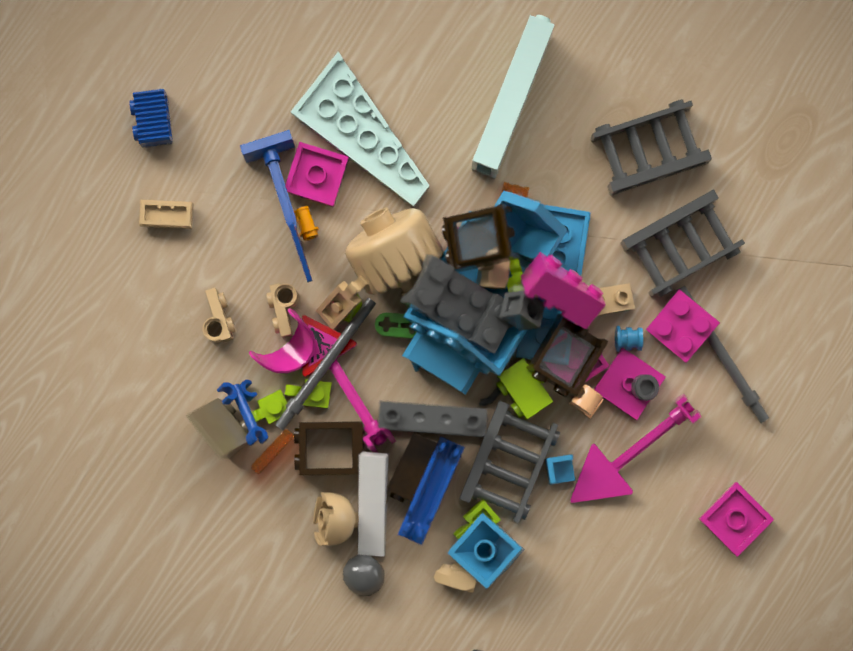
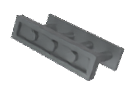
[591,99,712,196]
[620,189,745,298]
[378,401,487,437]
[459,401,560,523]

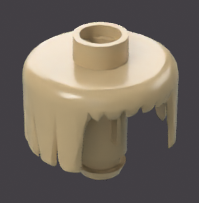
[345,207,443,296]

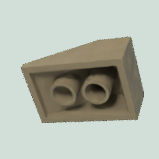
[186,398,249,459]

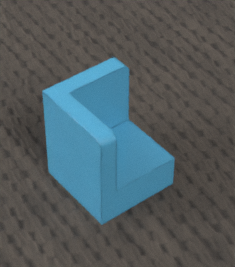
[545,454,575,485]

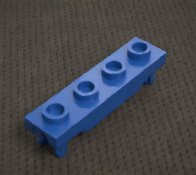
[397,436,465,545]

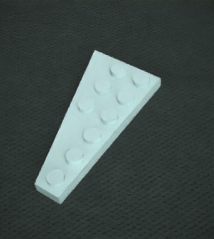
[291,52,429,207]

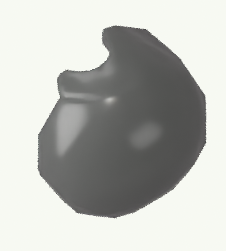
[343,555,384,596]

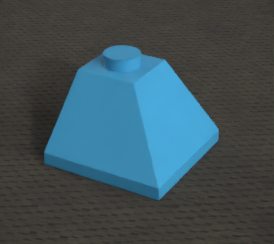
[447,513,525,589]

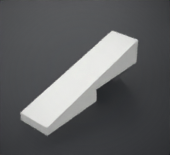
[358,452,389,557]

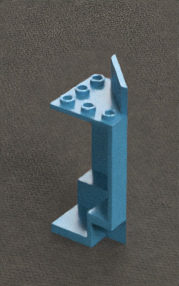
[402,191,568,395]

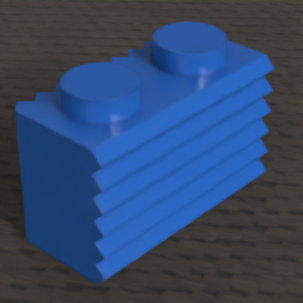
[129,89,173,147]

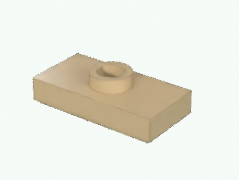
[139,200,193,229]

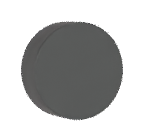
[631,374,659,401]

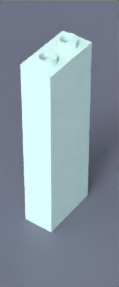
[471,15,555,178]

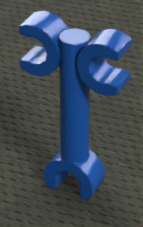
[217,380,268,446]

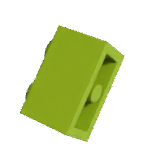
[496,358,553,420]

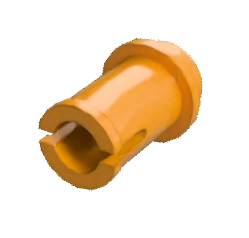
[294,206,319,241]

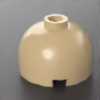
[313,492,358,546]

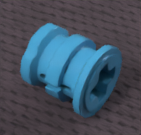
[615,326,643,352]

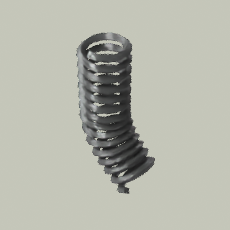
[479,387,501,406]

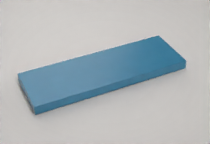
[516,204,591,365]

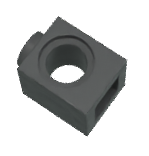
[500,290,545,331]

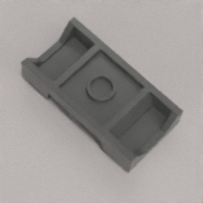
[400,255,510,354]

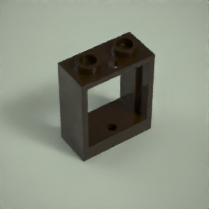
[294,421,364,475]

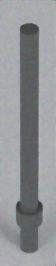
[676,285,769,423]
[275,298,376,431]

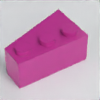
[521,252,606,329]

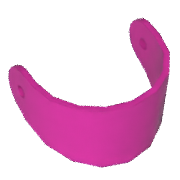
[249,308,316,373]

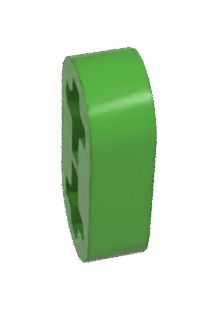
[375,313,416,339]

